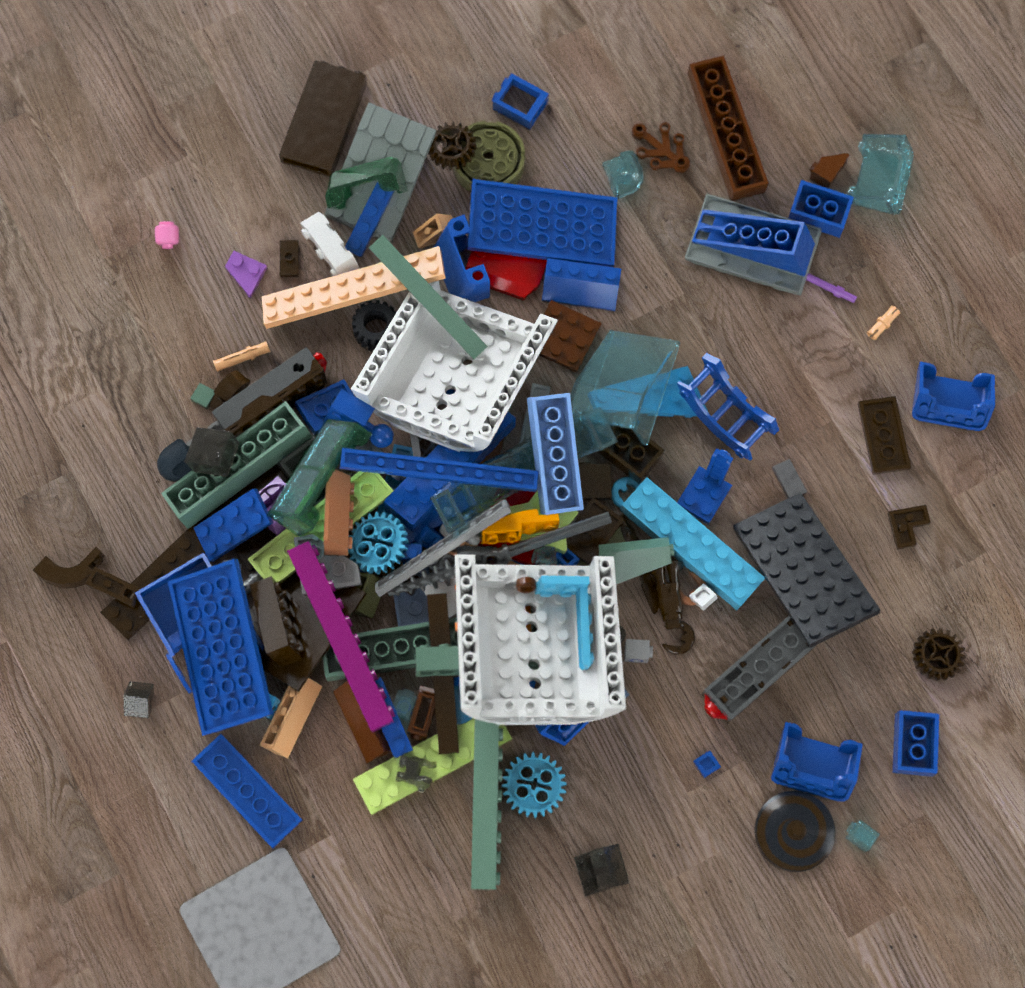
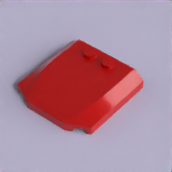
[465,251,547,301]

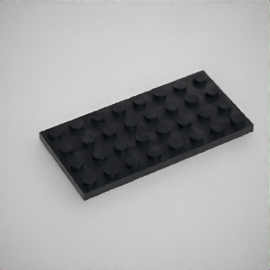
[733,492,880,648]

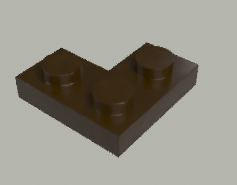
[888,505,931,550]

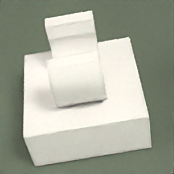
[689,583,718,611]

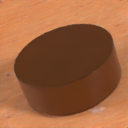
[516,577,536,593]

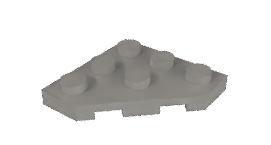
[294,534,362,596]

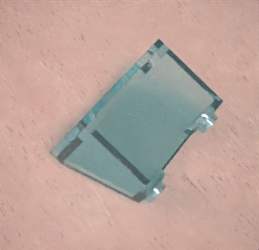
[847,134,913,214]

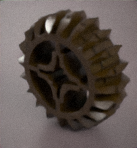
[428,122,477,171]
[912,628,966,681]

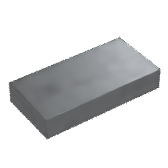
[772,459,807,498]

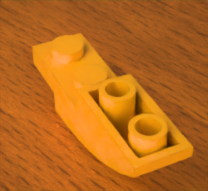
[481,509,560,544]

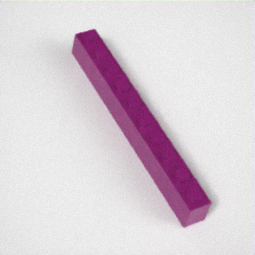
[287,541,395,733]

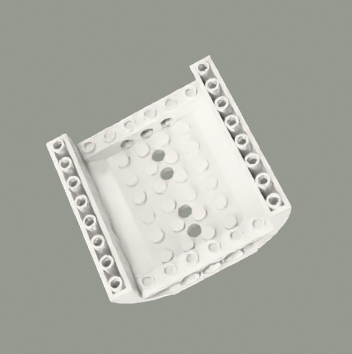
[351,281,558,452]
[455,555,626,725]

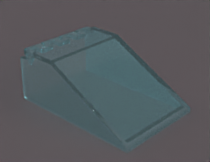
[570,330,680,445]

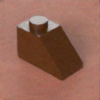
[809,153,850,189]

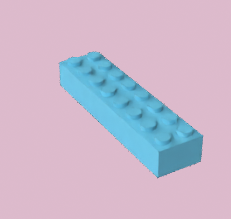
[620,477,765,610]

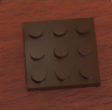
[539,300,602,373]

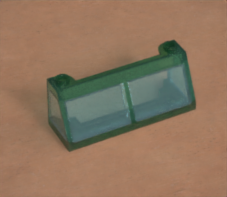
[267,419,372,537]

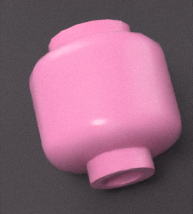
[155,221,179,249]

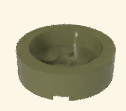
[452,121,525,192]

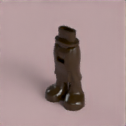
[648,561,684,630]

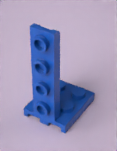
[677,448,734,525]

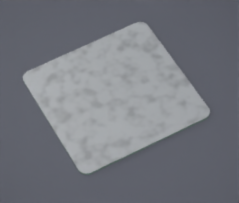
[180,848,340,988]

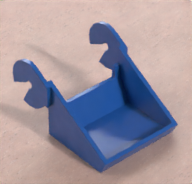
[135,553,265,694]

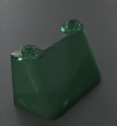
[325,157,408,210]

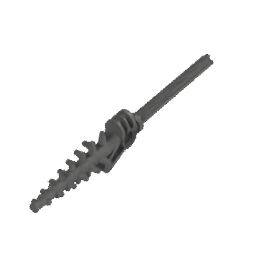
[388,512,612,596]

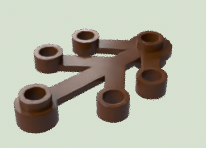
[632,122,690,173]

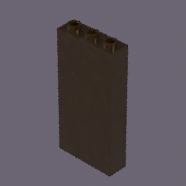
[279,60,367,178]

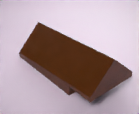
[333,681,392,764]

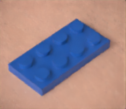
[194,488,274,562]

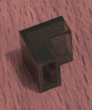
[124,681,154,718]

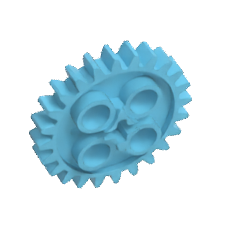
[348,512,409,575]
[502,752,567,818]

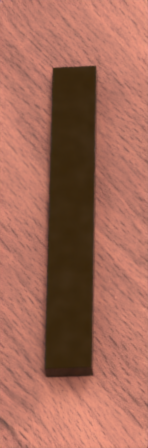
[427,593,459,754]

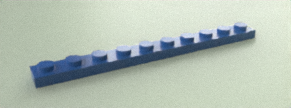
[340,448,538,492]

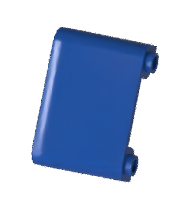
[912,362,995,431]
[771,722,863,802]

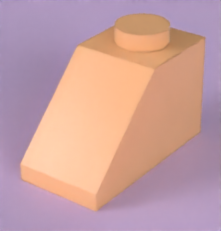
[413,213,453,248]

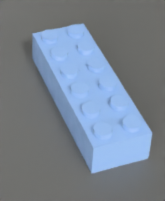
[527,393,584,515]

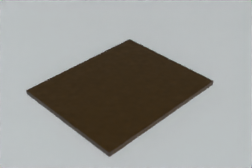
[250,571,367,691]

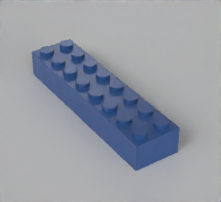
[384,412,516,533]

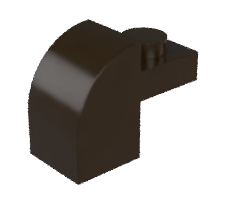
[210,370,251,409]

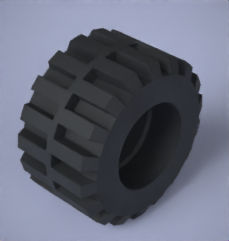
[352,300,397,351]

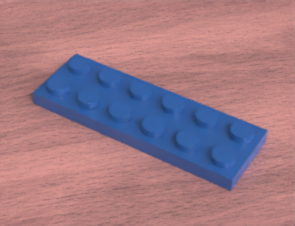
[192,734,303,849]

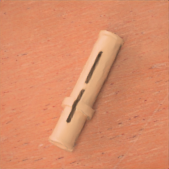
[213,341,270,372]

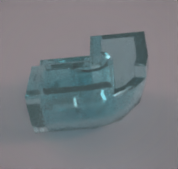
[602,151,644,199]

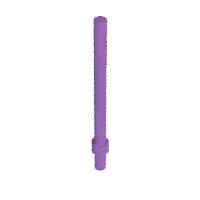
[806,273,857,303]

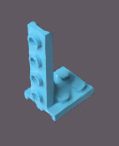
[534,576,594,670]

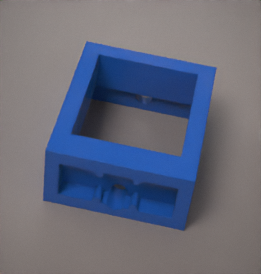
[492,73,549,130]

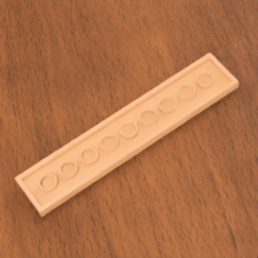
[262,246,446,329]

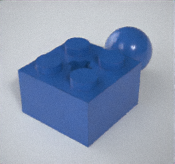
[323,389,394,448]

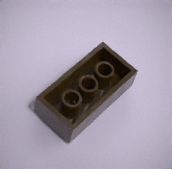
[580,413,665,484]
[250,576,303,668]

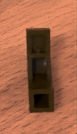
[33,547,105,588]

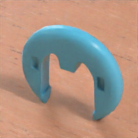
[611,477,641,508]

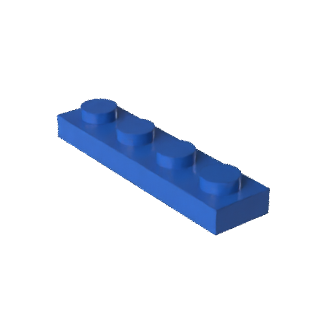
[345,182,395,257]
[375,677,413,759]

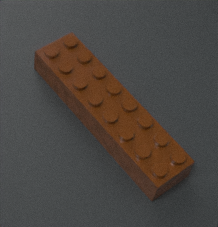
[687,55,769,201]

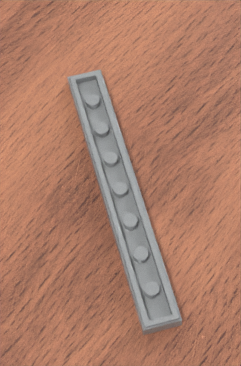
[375,499,511,597]

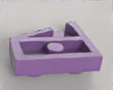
[225,251,267,298]

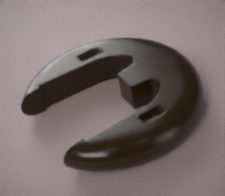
[662,621,695,655]

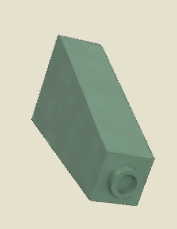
[599,537,675,584]

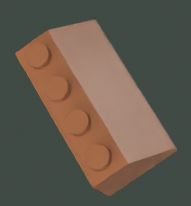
[324,467,354,556]

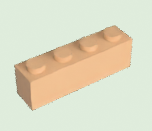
[260,678,322,758]

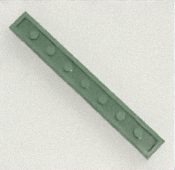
[369,235,488,360]

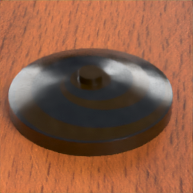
[754,791,835,872]

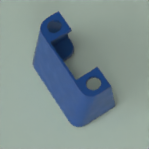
[433,215,490,302]

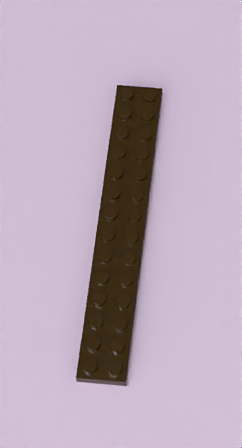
[100,442,324,640]

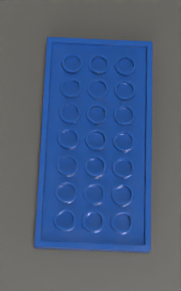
[467,179,617,267]
[168,559,274,736]

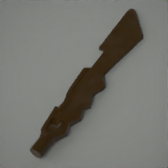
[619,514,659,614]

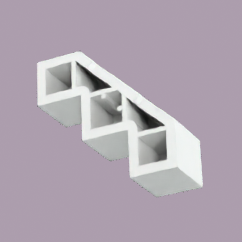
[300,212,360,276]

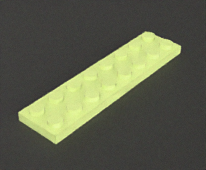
[248,471,393,583]
[353,718,512,815]

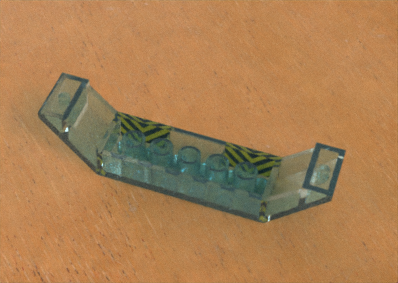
[430,407,618,533]

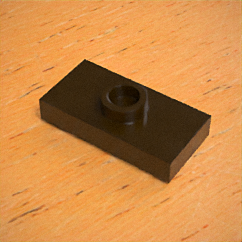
[280,240,299,277]

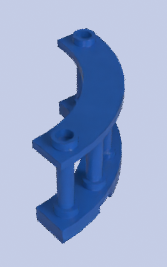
[677,353,779,461]

